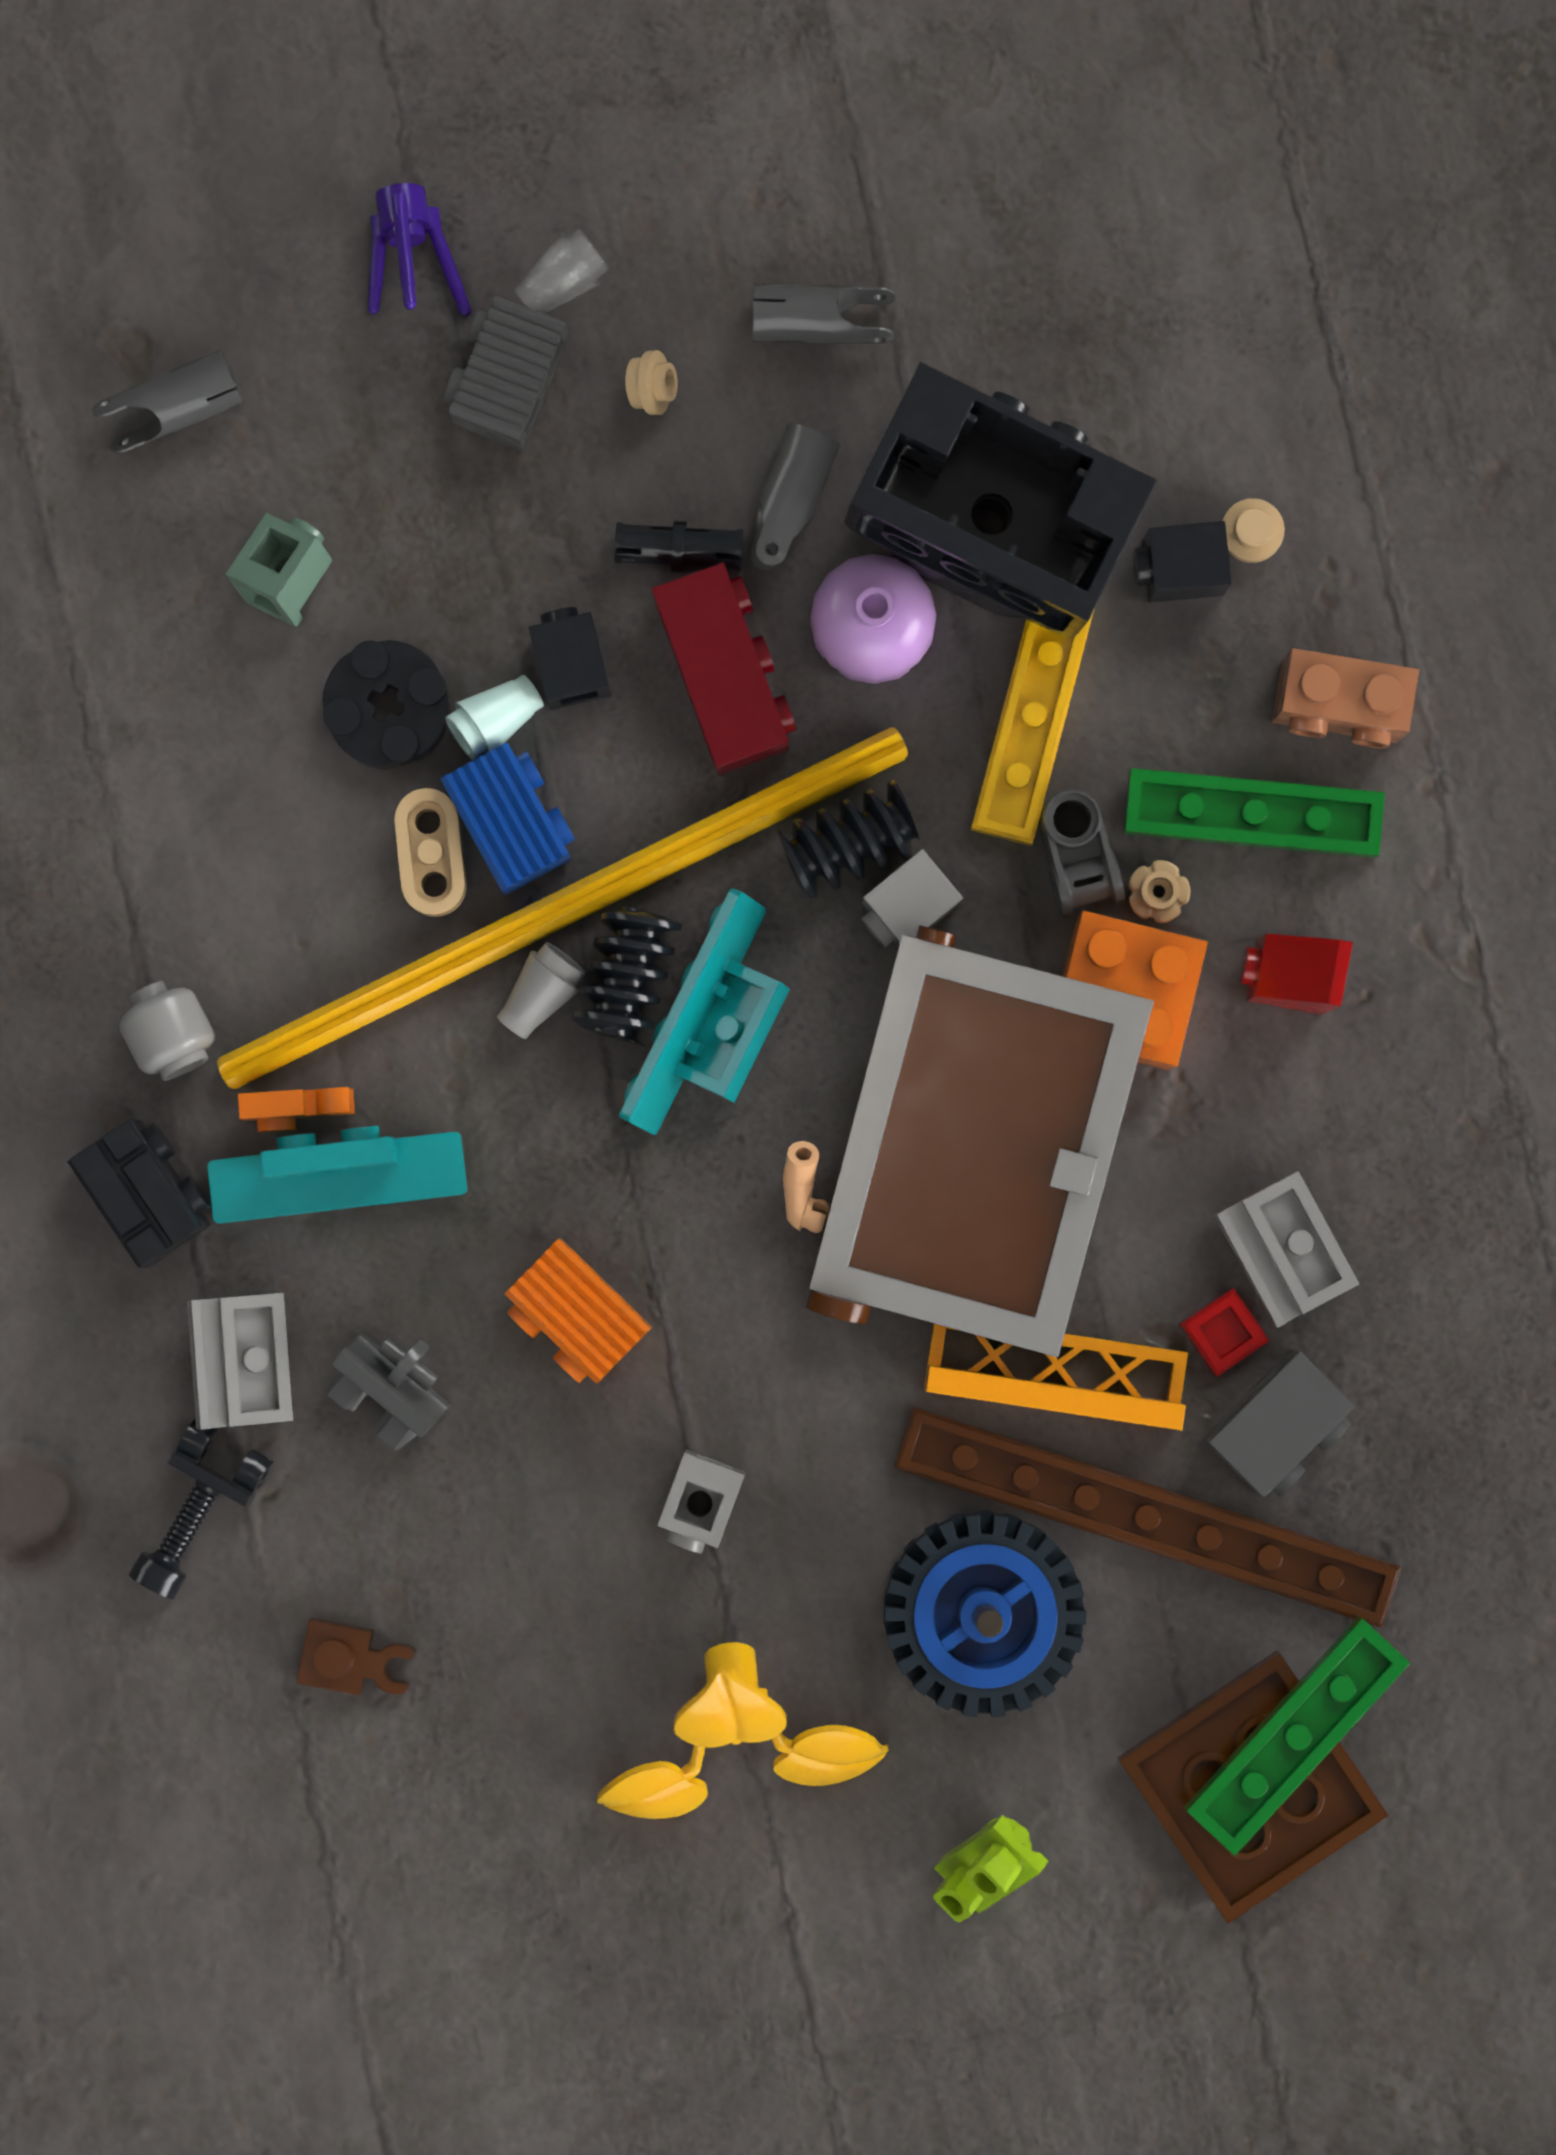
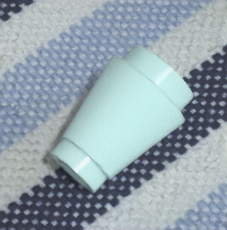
[445,675,544,760]

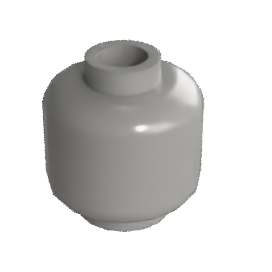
[119,981,215,1081]

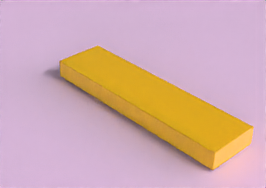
[971,611,1094,846]

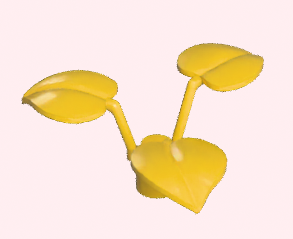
[596,1642,889,1819]

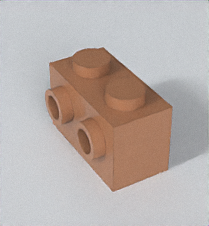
[1272,648,1419,748]

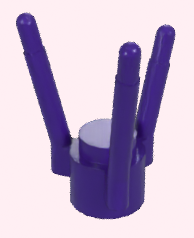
[367,183,472,317]

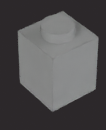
[861,849,963,948]

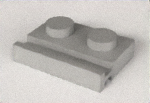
[1214,1171,1359,1328]
[187,1293,293,1430]

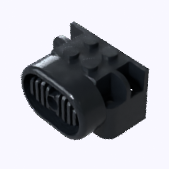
[844,362,1157,637]

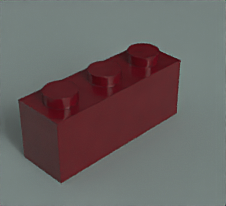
[651,562,797,776]

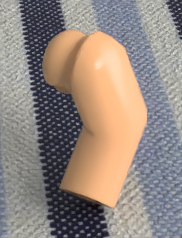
[782,1141,831,1233]

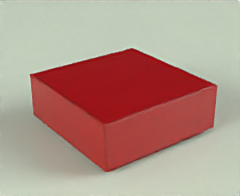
[1179,1288,1269,1377]

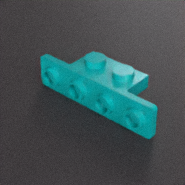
[619,888,791,1135]
[207,1126,468,1224]

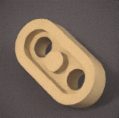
[394,788,467,917]

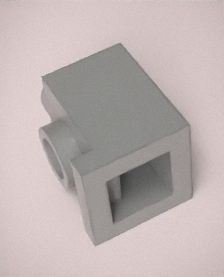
[657,1449,746,1554]

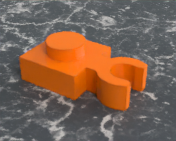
[238,1087,355,1132]

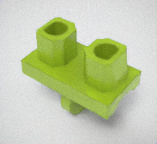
[932,1815,1049,1923]

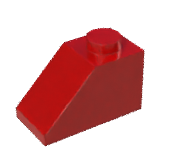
[1240,933,1353,1015]

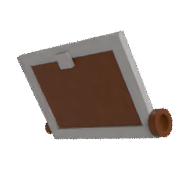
[806,925,1154,1358]

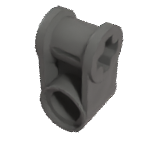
[1039,790,1125,918]

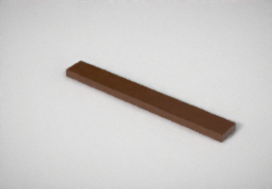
[893,1406,1402,1628]

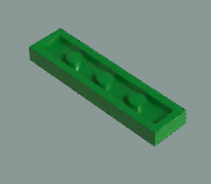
[1123,768,1385,858]
[1184,1616,1411,1856]

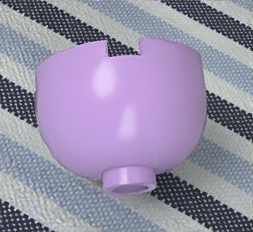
[810,554,937,684]

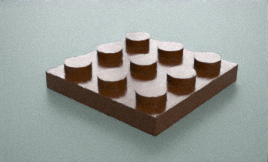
[1117,1650,1389,1924]

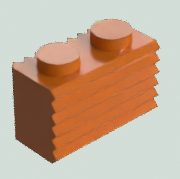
[505,1238,652,1384]

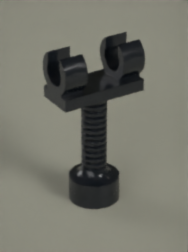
[129,1419,274,1599]

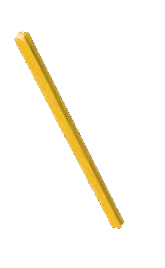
[217,727,908,1089]

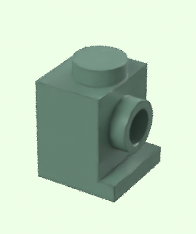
[225,513,333,628]

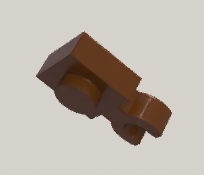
[296,1618,416,1696]

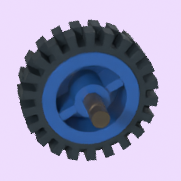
[883,1511,1086,1718]

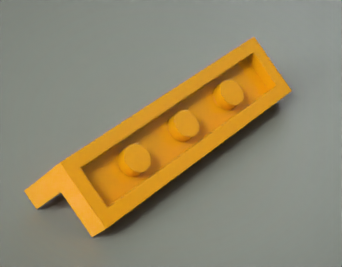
[924,1323,1188,1431]

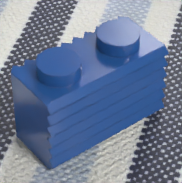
[440,742,576,896]

